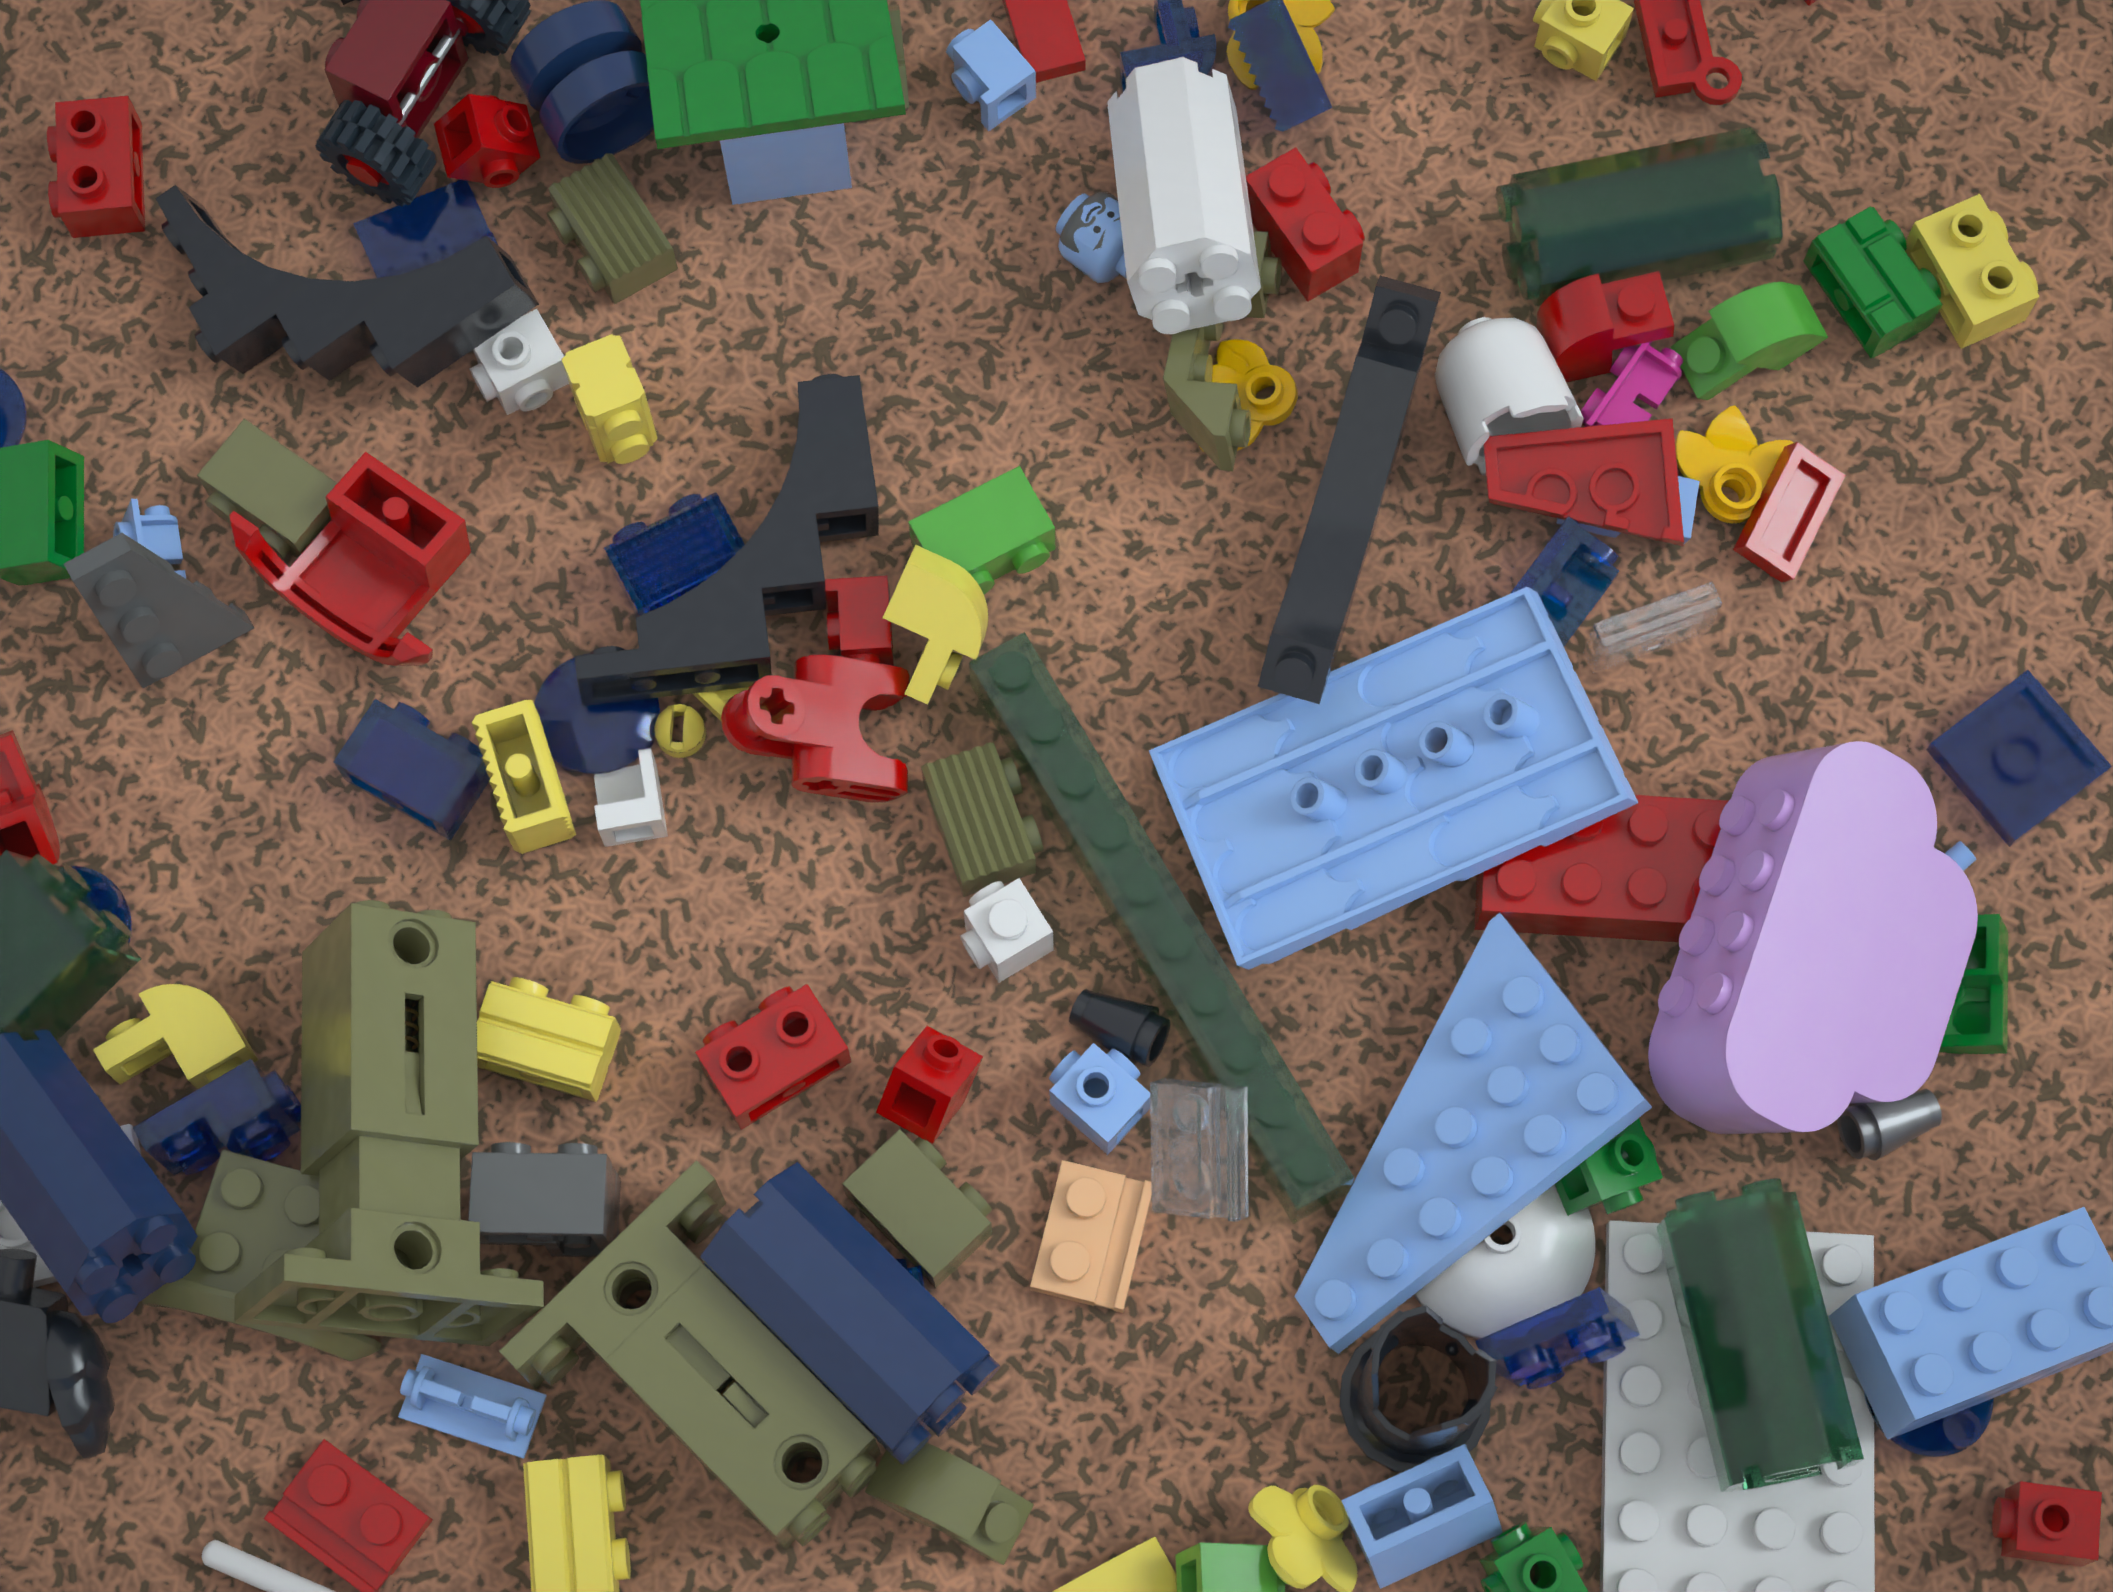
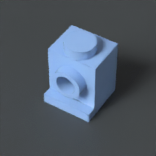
[946,20,1036,131]

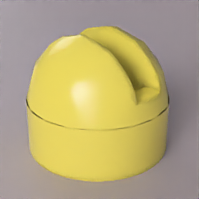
[654,704,706,758]

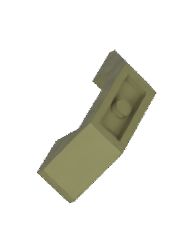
[1163,231,1282,471]

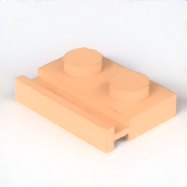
[1030,1160,1154,1313]

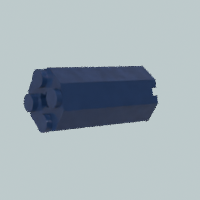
[0,1029,198,1323]
[700,1162,1000,1465]

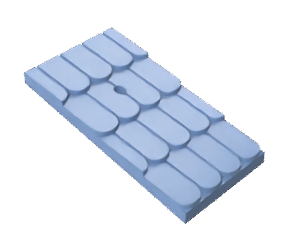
[1149,587,1638,970]

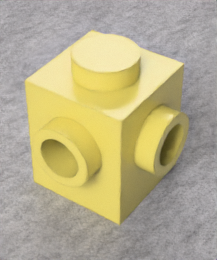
[1533,0,1634,81]

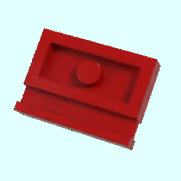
[263,1439,433,1592]

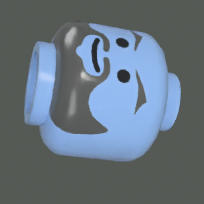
[1055,192,1127,283]

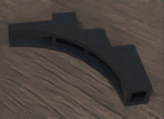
[155,185,539,388]

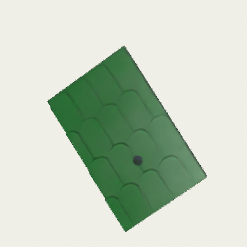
[640,0,906,205]

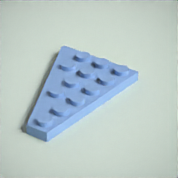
[1294,913,1652,1354]

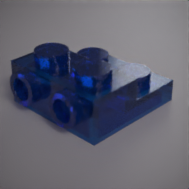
[132,1059,301,1175]

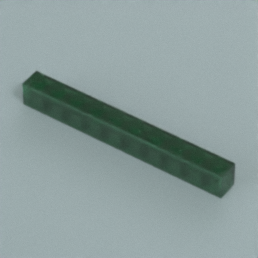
[969,632,1354,1224]

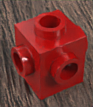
[434,94,541,188]

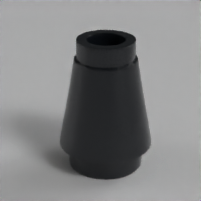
[1069,989,1171,1067]

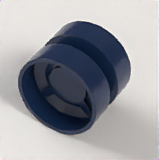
[510,0,654,164]

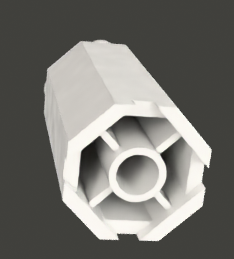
[1107,57,1261,334]

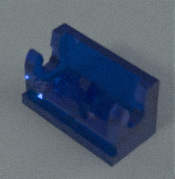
[1510,516,1619,647]

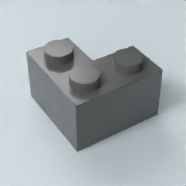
[468,1142,621,1257]

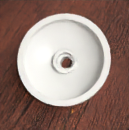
[1414,1184,1595,1341]

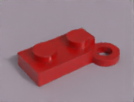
[1634,0,1742,105]

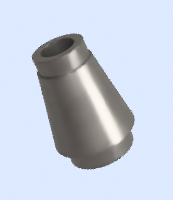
[1837,1089,1942,1161]

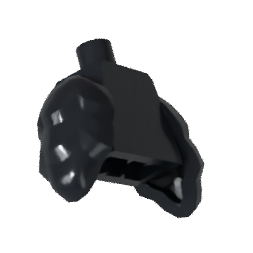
[0,1249,115,1459]

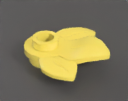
[1248,1485,1358,1592]

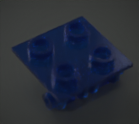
[353,180,498,278]

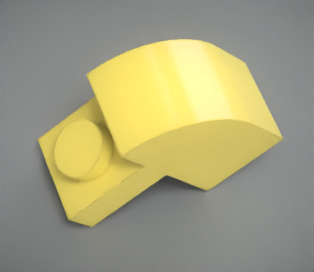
[883,545,988,705]
[93,984,258,1094]

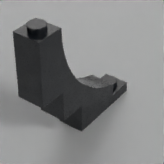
[1257,275,1441,704]
[575,374,879,706]

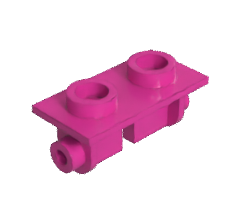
[1581,342,1683,427]

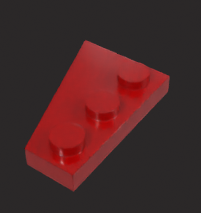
[1484,418,1684,546]

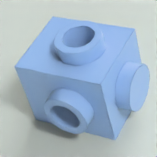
[1049,1043,1152,1155]

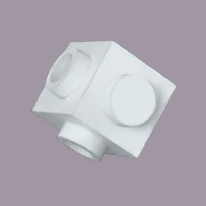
[470,309,569,415]
[960,878,1054,983]

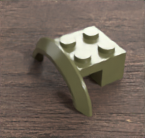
[141,1150,382,1362]

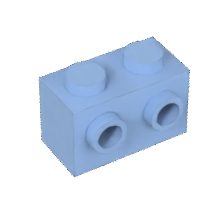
[1341,1444,1503,1589]

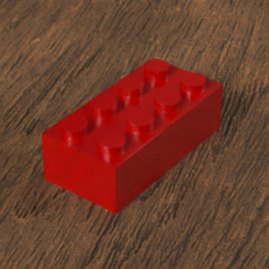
[1474,795,1728,942]

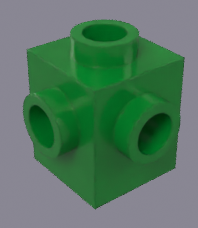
[1555,1118,1663,1216]
[1479,1521,1588,1592]

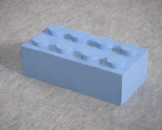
[1828,1207,2113,1440]

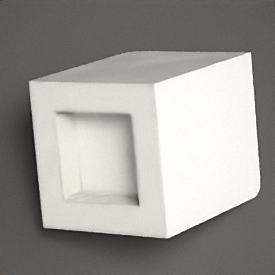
[594,748,668,847]

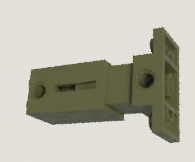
[234,900,544,1346]

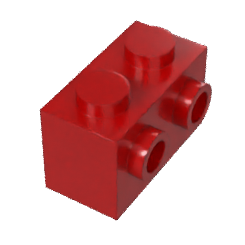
[47,96,145,238]
[1246,147,1365,302]
[695,984,852,1130]

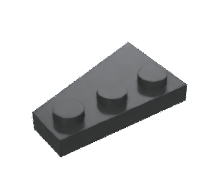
[64,533,254,688]

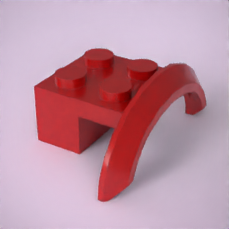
[229,452,471,666]

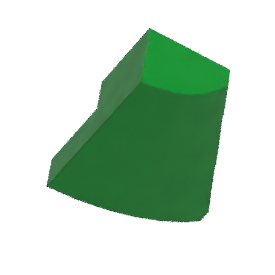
[1939,914,2009,1054]

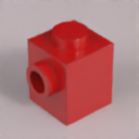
[876,1026,983,1144]
[1992,1481,2102,1567]

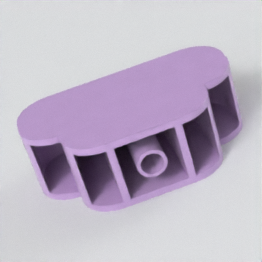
[1648,741,1978,1134]

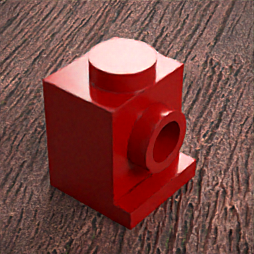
[825,575,894,666]

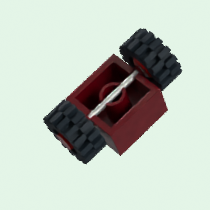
[315,0,531,206]

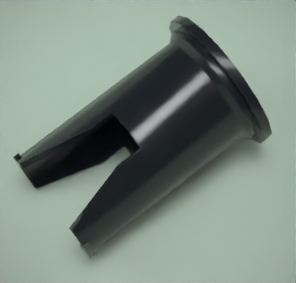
[1339,1305,1498,1473]

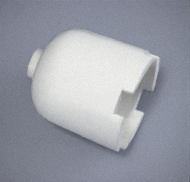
[1435,317,1584,476]

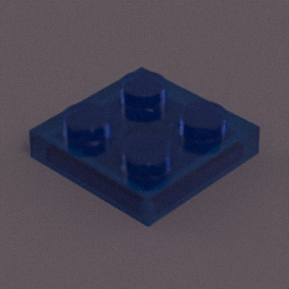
[1926,670,2112,847]
[1475,1287,1640,1389]

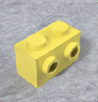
[1905,194,2039,349]

